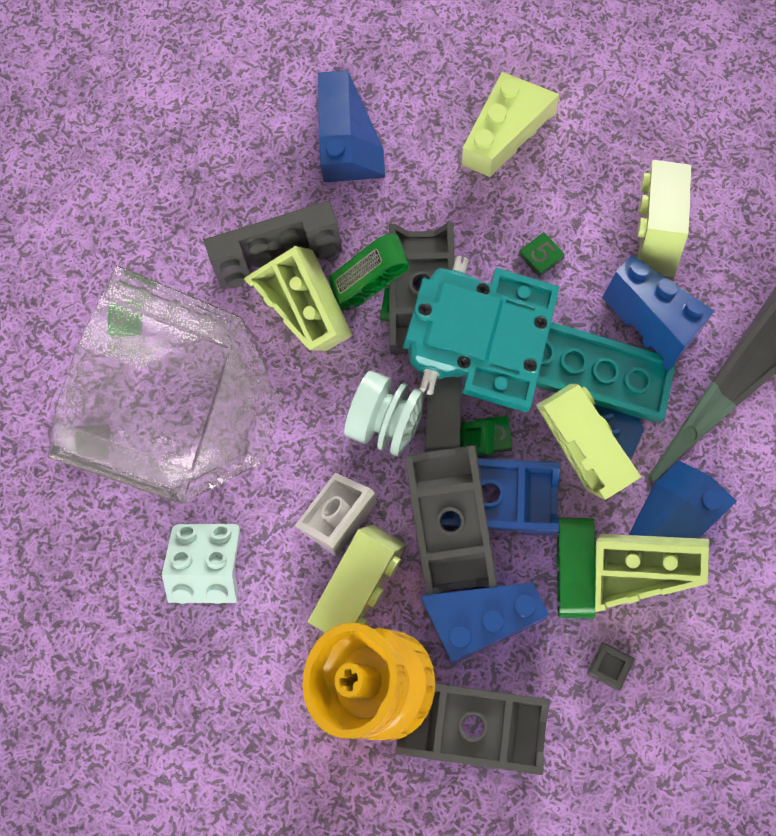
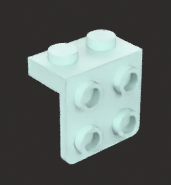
[162,524,240,604]

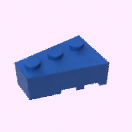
[602,255,714,372]
[421,582,549,666]

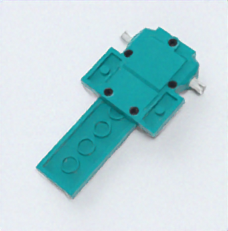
[403,256,676,424]

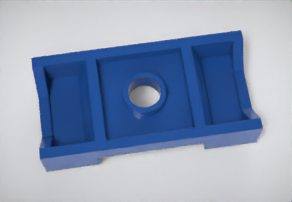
[441,459,560,536]

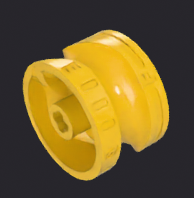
[302,623,435,741]

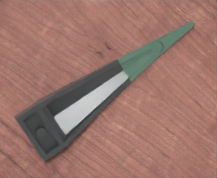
[648,287,776,481]

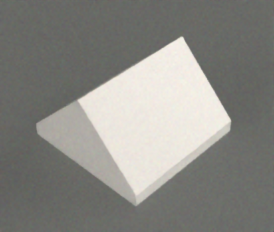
[295,473,377,557]

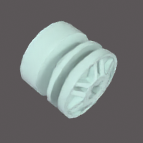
[344,371,425,457]

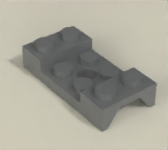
[203,200,342,288]
[389,223,454,354]
[405,445,498,595]
[395,683,550,775]

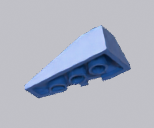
[318,70,385,182]
[629,460,737,539]

